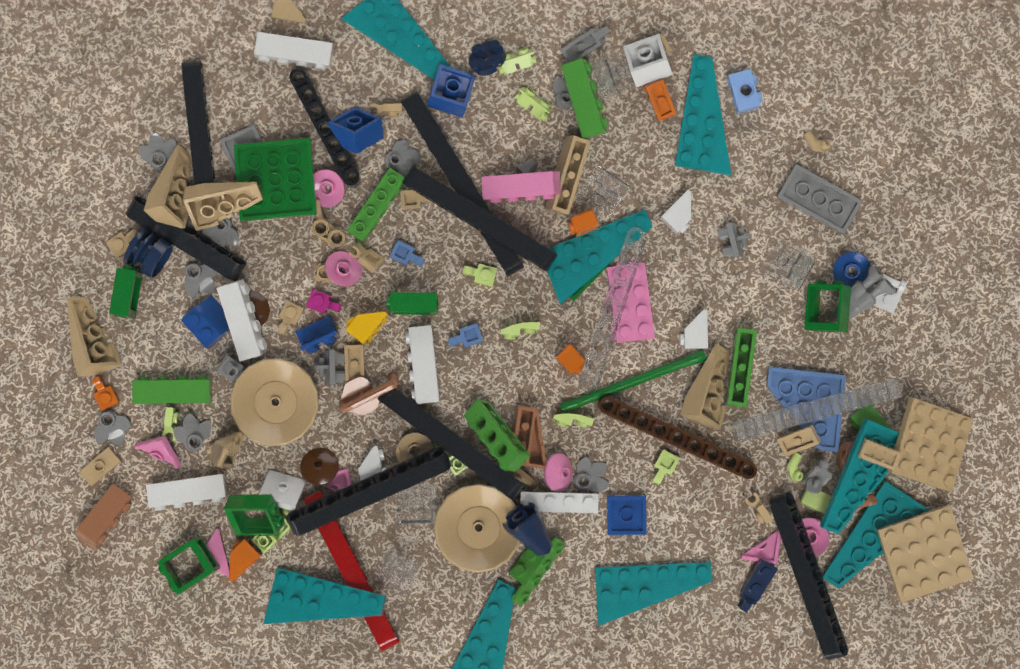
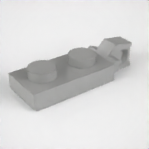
[560,25,611,63]

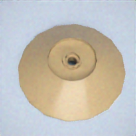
[230,358,319,446]
[434,483,520,573]

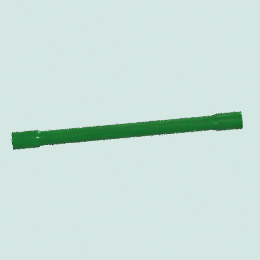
[559,349,707,414]

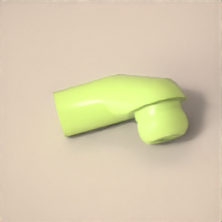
[786,453,803,481]

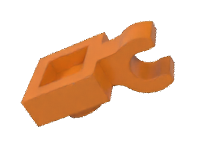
[91,376,120,411]

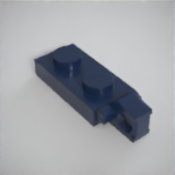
[737,558,778,612]

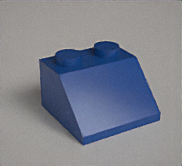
[427,64,476,118]
[328,107,384,154]
[181,296,230,349]

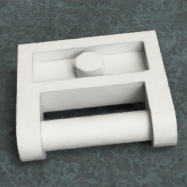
[868,274,907,314]

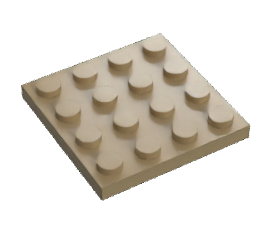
[888,397,973,493]
[876,504,973,603]

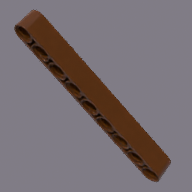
[598,397,757,479]

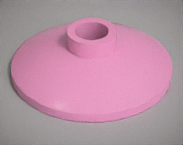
[314,169,345,207]
[325,251,362,287]
[544,453,573,492]
[802,518,830,556]

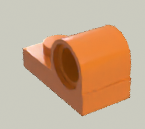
[642,79,676,121]

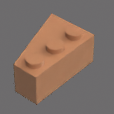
[76,483,132,551]

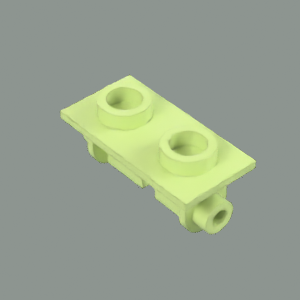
[498,47,536,75]
[514,87,553,121]

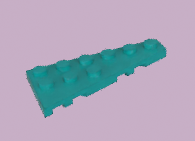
[341,0,452,80]
[675,54,731,176]
[547,209,653,305]
[819,418,899,534]
[822,481,930,589]
[595,562,712,626]
[263,568,387,624]
[452,579,516,669]

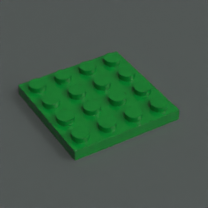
[234,138,317,222]

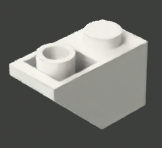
[358,446,387,481]

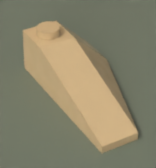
[144,145,191,228]
[183,182,263,231]
[67,297,122,377]
[680,344,729,430]
[207,431,245,468]

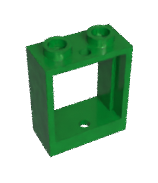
[109,265,143,319]
[804,280,851,333]
[386,292,438,315]
[224,494,284,535]
[157,536,220,595]

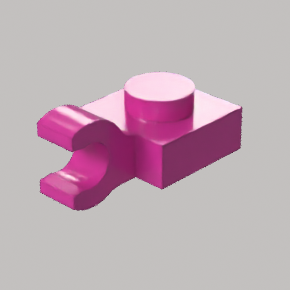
[306,289,342,314]

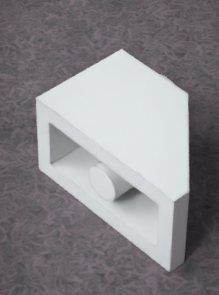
[660,190,691,234]
[680,310,708,350]

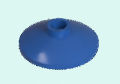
[833,252,871,287]

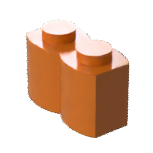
[567,209,599,237]

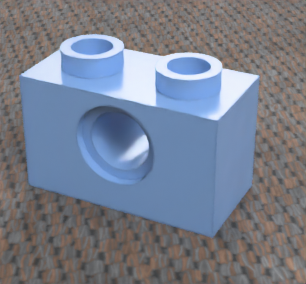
[727,69,762,114]

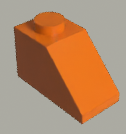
[556,344,586,376]
[229,538,262,583]

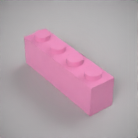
[481,171,561,203]

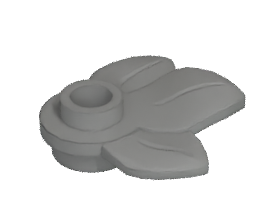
[552,76,573,109]
[139,133,177,170]
[384,139,422,177]
[202,218,239,248]
[184,262,218,298]
[94,410,132,446]
[173,413,211,452]
[574,457,610,493]

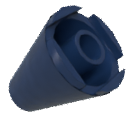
[502,502,552,556]

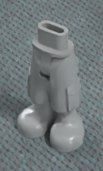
[830,264,896,322]

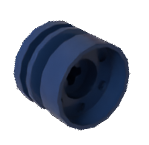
[123,228,174,279]

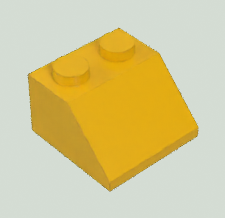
[345,312,390,346]

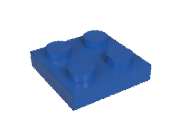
[607,496,647,535]

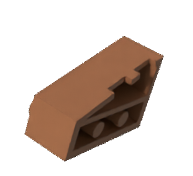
[511,406,546,469]

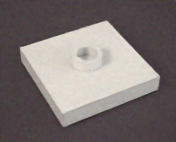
[259,470,306,511]

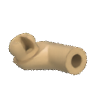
[803,131,831,152]

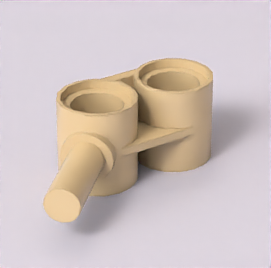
[312,200,347,248]

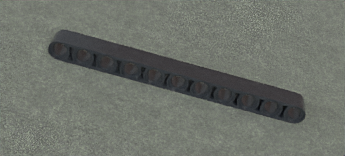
[400,91,524,277]

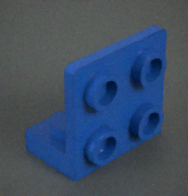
[295,316,340,354]

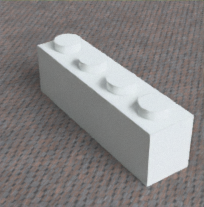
[254,32,334,71]
[216,279,267,361]
[405,325,440,405]
[146,474,228,511]
[521,492,599,513]

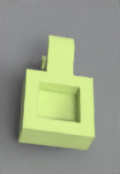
[462,264,497,287]
[162,407,179,441]
[652,449,680,485]

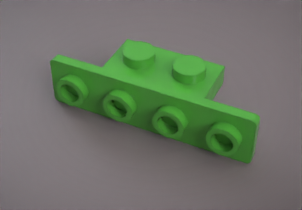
[509,537,565,606]

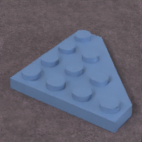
[766,367,846,452]

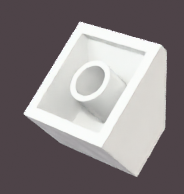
[623,34,673,87]

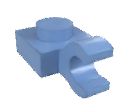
[389,240,425,267]
[448,323,483,348]

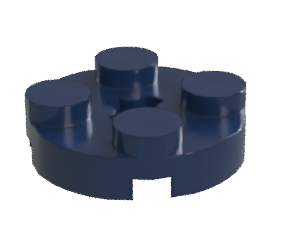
[469,40,506,76]

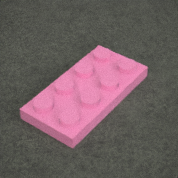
[607,262,655,343]

